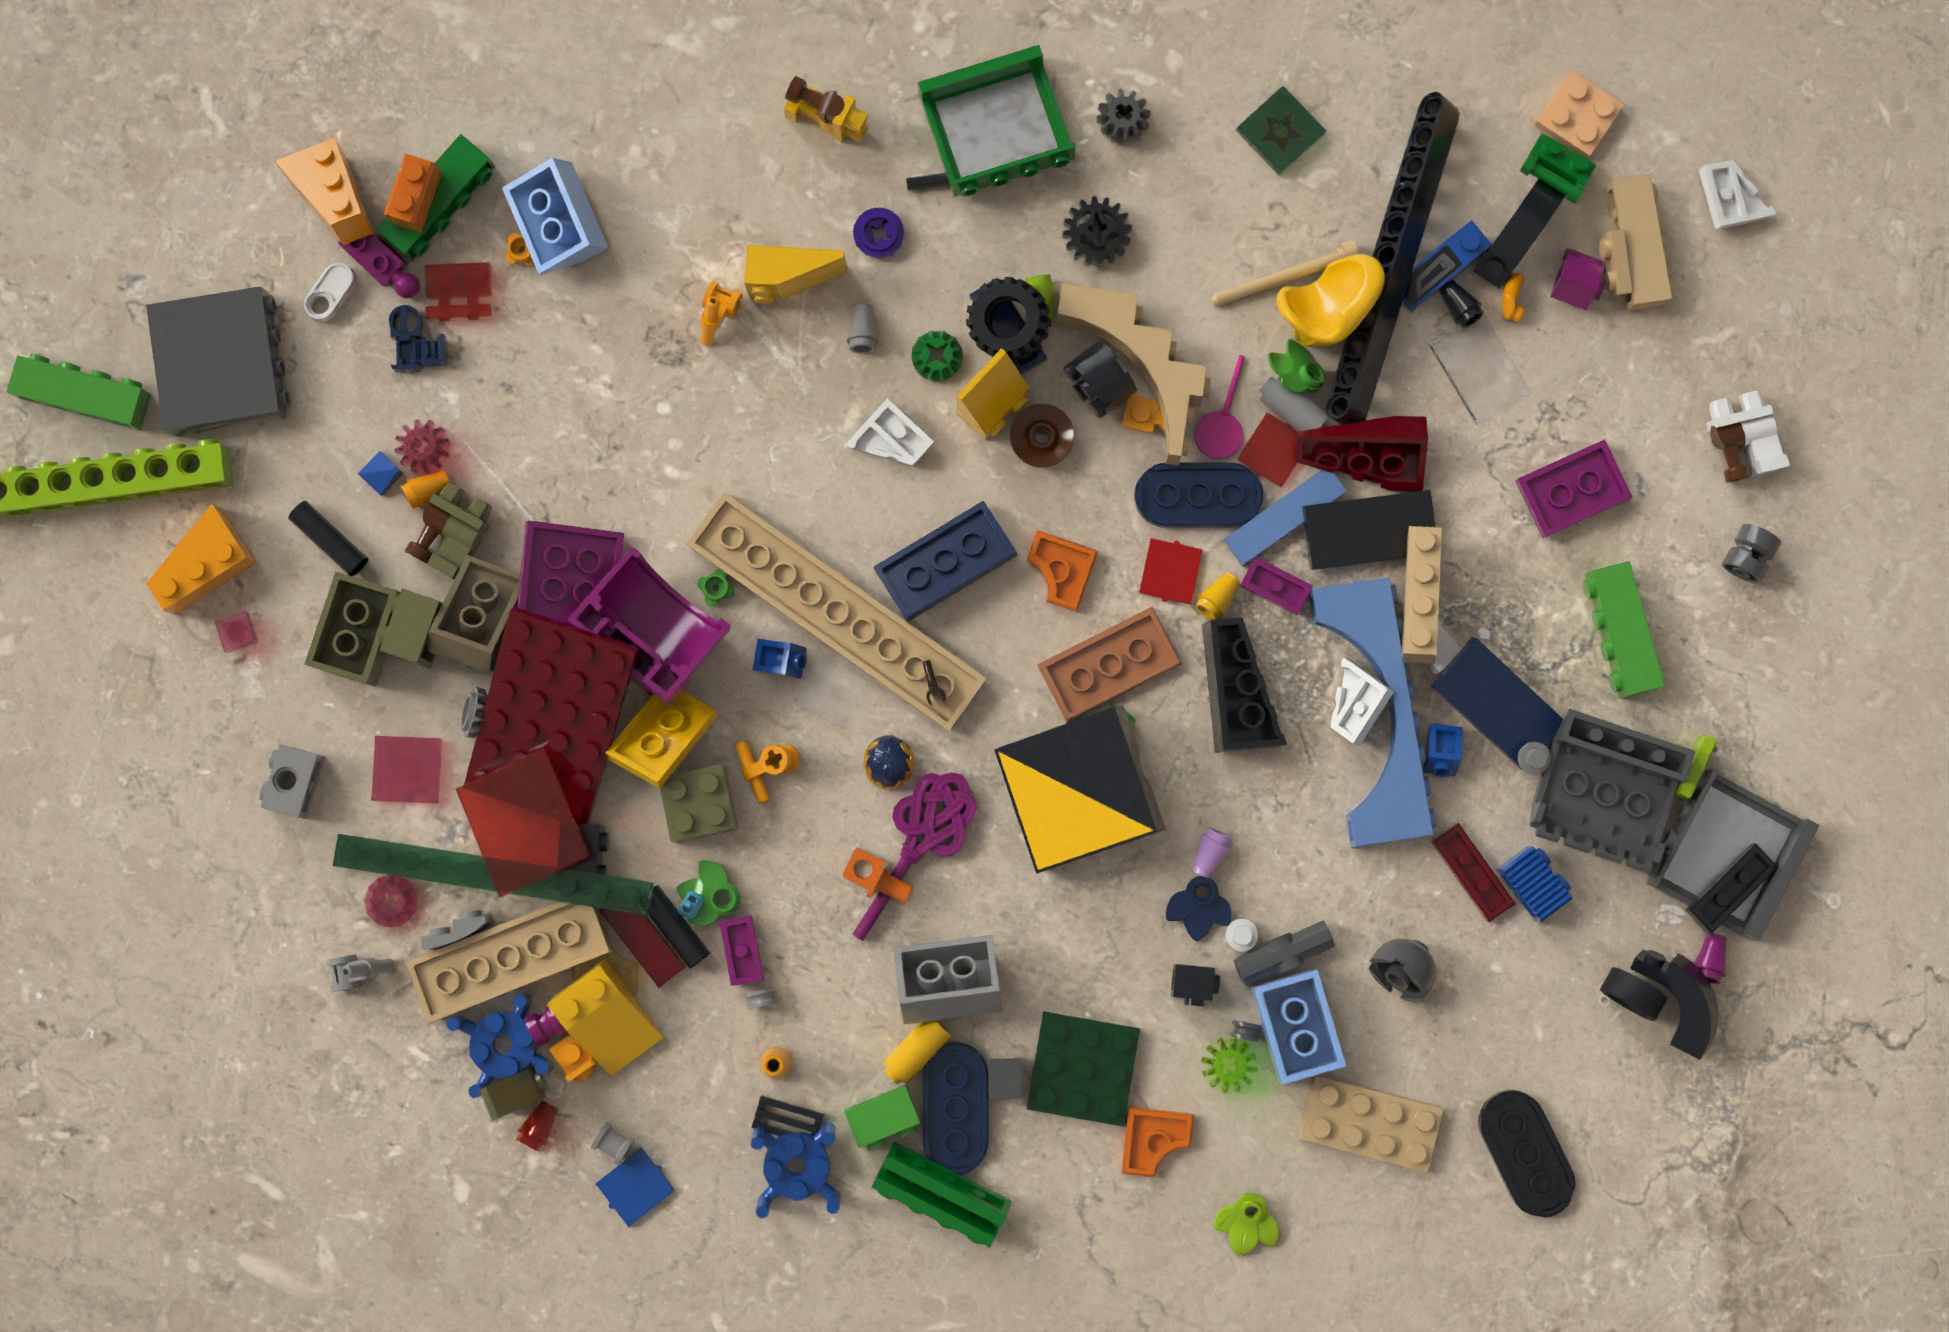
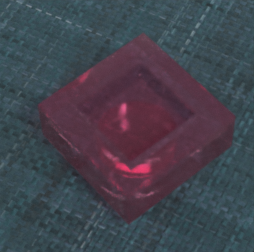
[214,611,258,653]

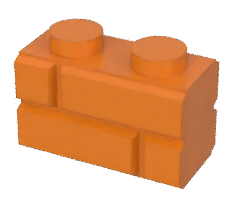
[384,154,442,233]

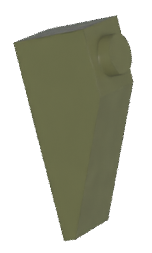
[479,1067,548,1121]

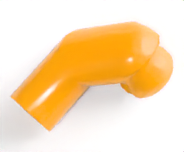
[1502,273,1525,322]

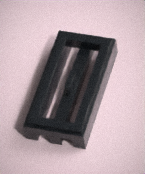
[751,1095,824,1136]

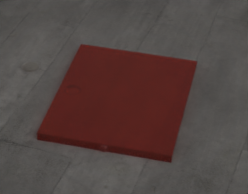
[456,748,590,897]

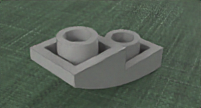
[421,910,492,950]

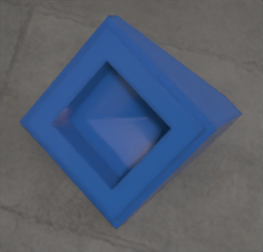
[358,451,404,496]

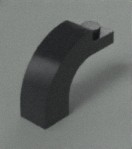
[1474,179,1566,289]
[1630,949,1719,1060]

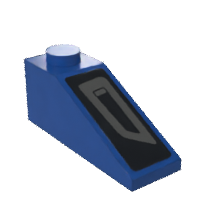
[1403,220,1492,312]

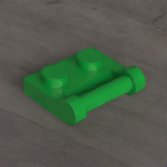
[1519,133,1596,204]

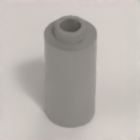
[1259,376,1329,431]

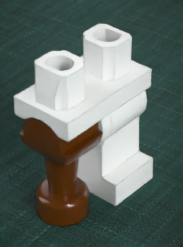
[1706,390,1790,483]

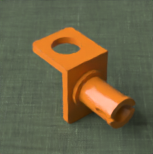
[843,848,914,905]

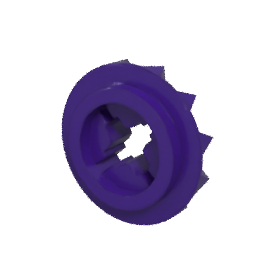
[853,207,904,259]

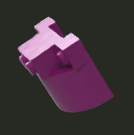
[567,547,731,707]

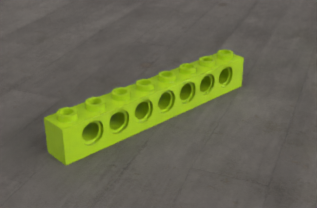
[0,439,233,518]

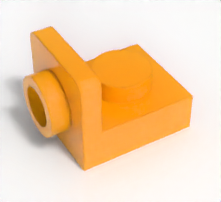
[549,1034,597,1083]

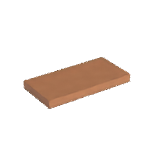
[1037,606,1182,723]

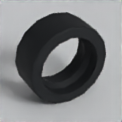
[1600,967,1668,1021]

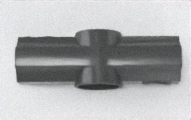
[1233,920,1335,986]

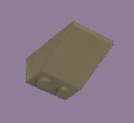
[428,555,520,673]

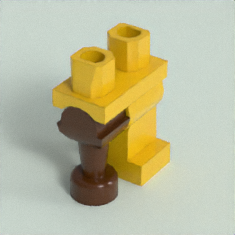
[783,76,869,143]

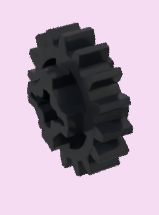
[1062,196,1132,268]

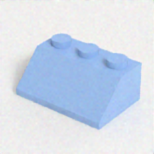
[502,158,608,275]

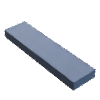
[1223,470,1347,566]

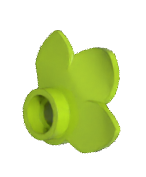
[1213,1192,1279,1256]

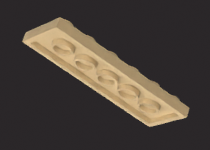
[405,890,612,1024]

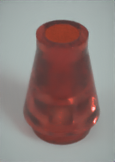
[516,1100,559,1152]

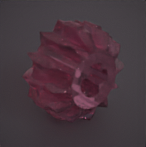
[395,419,451,474]

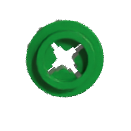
[911,330,963,381]

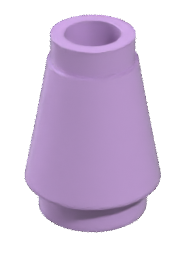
[1192,827,1232,879]

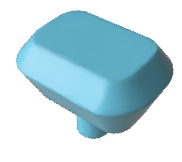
[679,891,704,918]

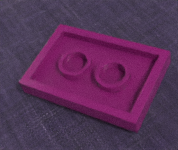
[1515,439,1632,538]

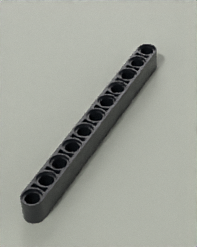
[1325,92,1460,425]

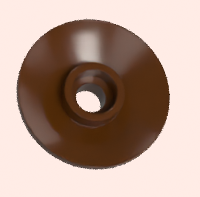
[1010,404,1074,468]

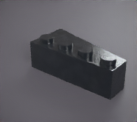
[1202,618,1287,753]

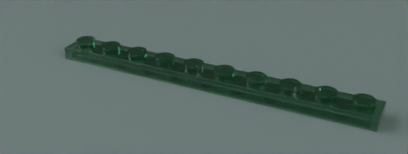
[332,834,654,915]

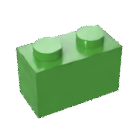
[844,1084,921,1151]

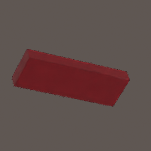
[1431,823,1516,922]
[599,890,686,988]

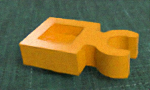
[1121,395,1165,435]

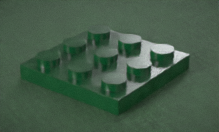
[1026,1011,1140,1127]

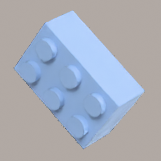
[1250,969,1346,1085]

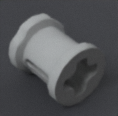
[591,1122,635,1165]

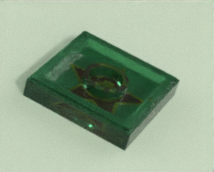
[1236,86,1326,176]

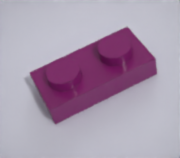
[1239,557,1313,615]
[719,915,764,986]

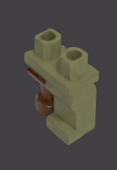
[404,482,492,580]

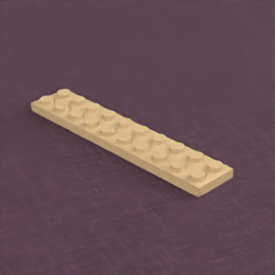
[686,492,987,732]

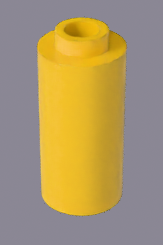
[883,1020,952,1085]

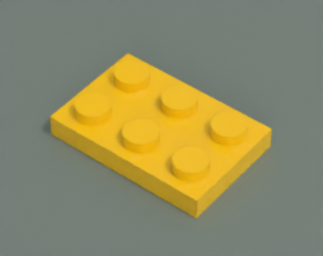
[605,692,718,789]

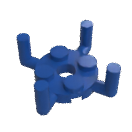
[446,993,554,1098]
[751,1122,840,1218]

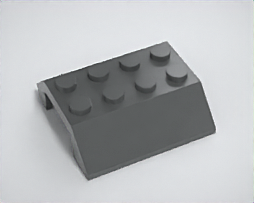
[1530,709,1695,874]

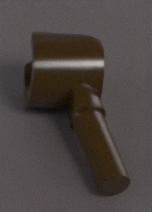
[922,660,946,706]

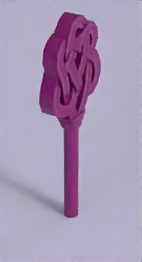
[852,772,977,941]

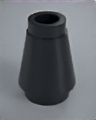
[1439,280,1484,328]

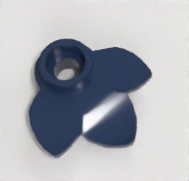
[1166,876,1231,941]

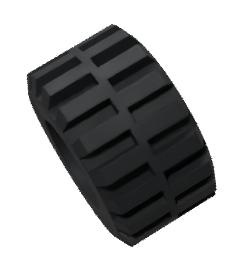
[966,277,1051,362]

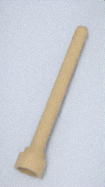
[1211,239,1359,306]

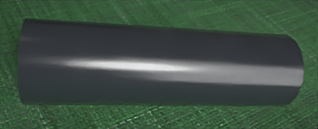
[288,501,369,576]
[637,884,710,969]

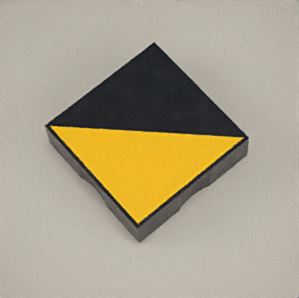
[994,706,1166,874]

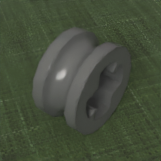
[1230,1020,1262,1042]

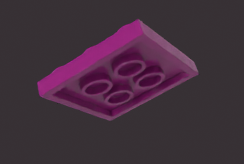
[517,520,624,626]

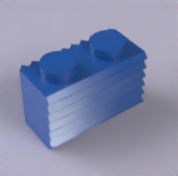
[1496,846,1573,922]

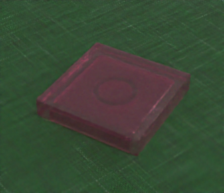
[371,736,442,803]

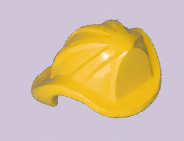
[1276,254,1385,347]

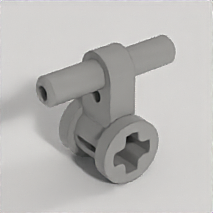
[327,955,395,993]

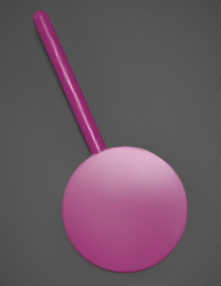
[1195,355,1245,459]

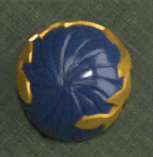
[863,735,914,790]

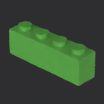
[6,353,151,431]
[1583,561,1665,699]

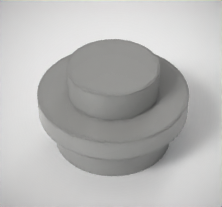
[1518,742,1551,775]

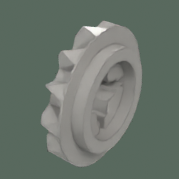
[460,687,487,738]

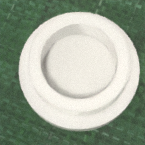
[1225,919,1258,952]

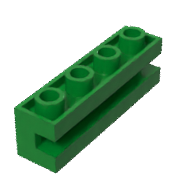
[376,134,495,262]
[871,1142,1012,1248]

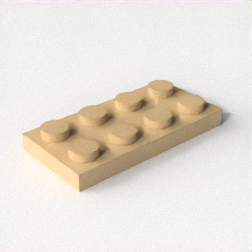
[1299,1075,1443,1173]

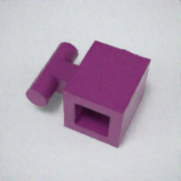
[1550,248,1605,310]

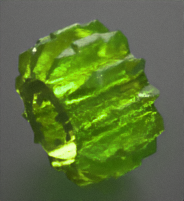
[1201,1037,1257,1093]

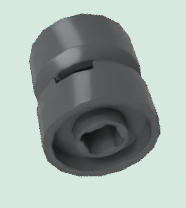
[1722,524,1782,584]

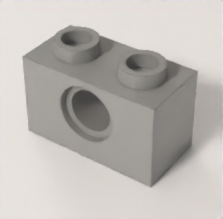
[259,744,325,819]

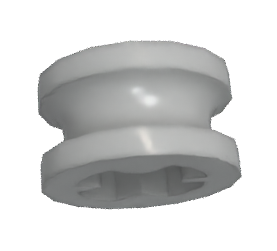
[746,987,778,1009]

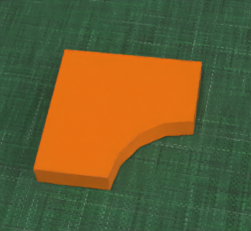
[1026,530,1098,613]
[1121,1106,1194,1177]

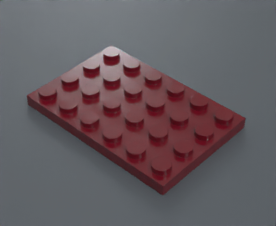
[463,606,639,824]

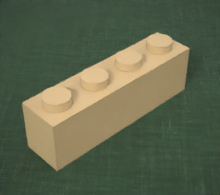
[1605,174,1675,311]
[1402,526,1442,664]

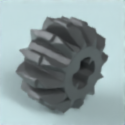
[1096,88,1151,145]

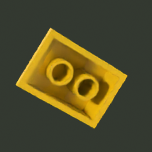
[744,245,847,304]
[957,348,1029,440]
[546,959,664,1076]

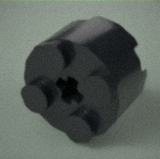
[1063,341,1137,419]

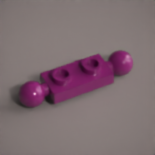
[328,228,420,299]

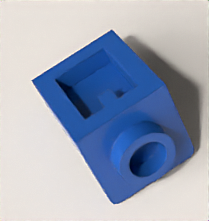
[752,639,807,679]
[1424,723,1463,777]

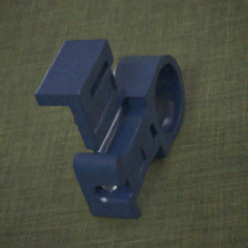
[389,305,447,373]

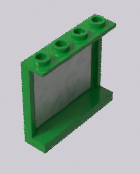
[918,45,1075,197]

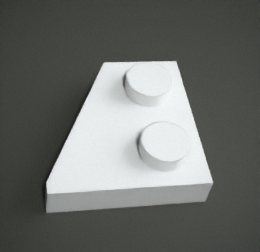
[1698,160,1776,230]
[846,398,936,466]
[1330,657,1394,746]

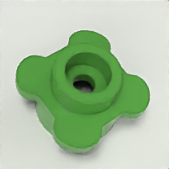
[697,569,735,607]

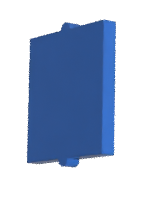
[596,1147,675,1227]

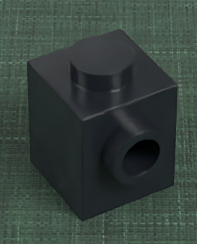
[1170,964,1220,1006]

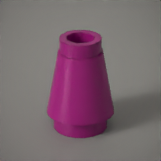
[1694,933,1727,984]

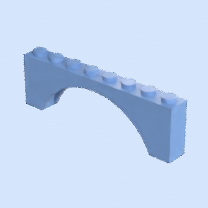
[1309,577,1436,847]

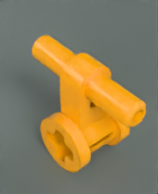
[700,281,743,346]
[735,741,800,804]

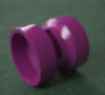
[525,1006,567,1047]

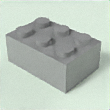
[894,935,1002,1025]

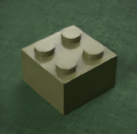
[379,588,443,669]
[660,764,739,843]

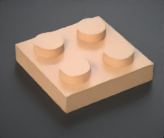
[1534,70,1625,159]

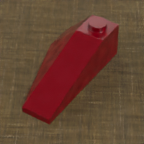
[1295,416,1428,491]

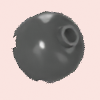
[1369,938,1436,1003]

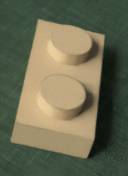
[1599,229,1633,299]

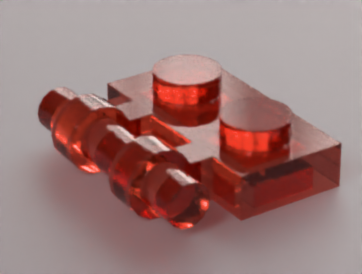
[425,262,492,321]

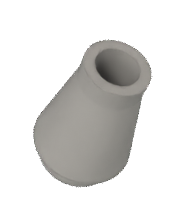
[847,304,879,354]

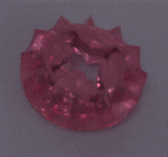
[364,875,417,927]

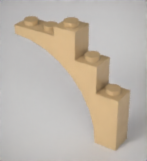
[1056,283,1211,466]

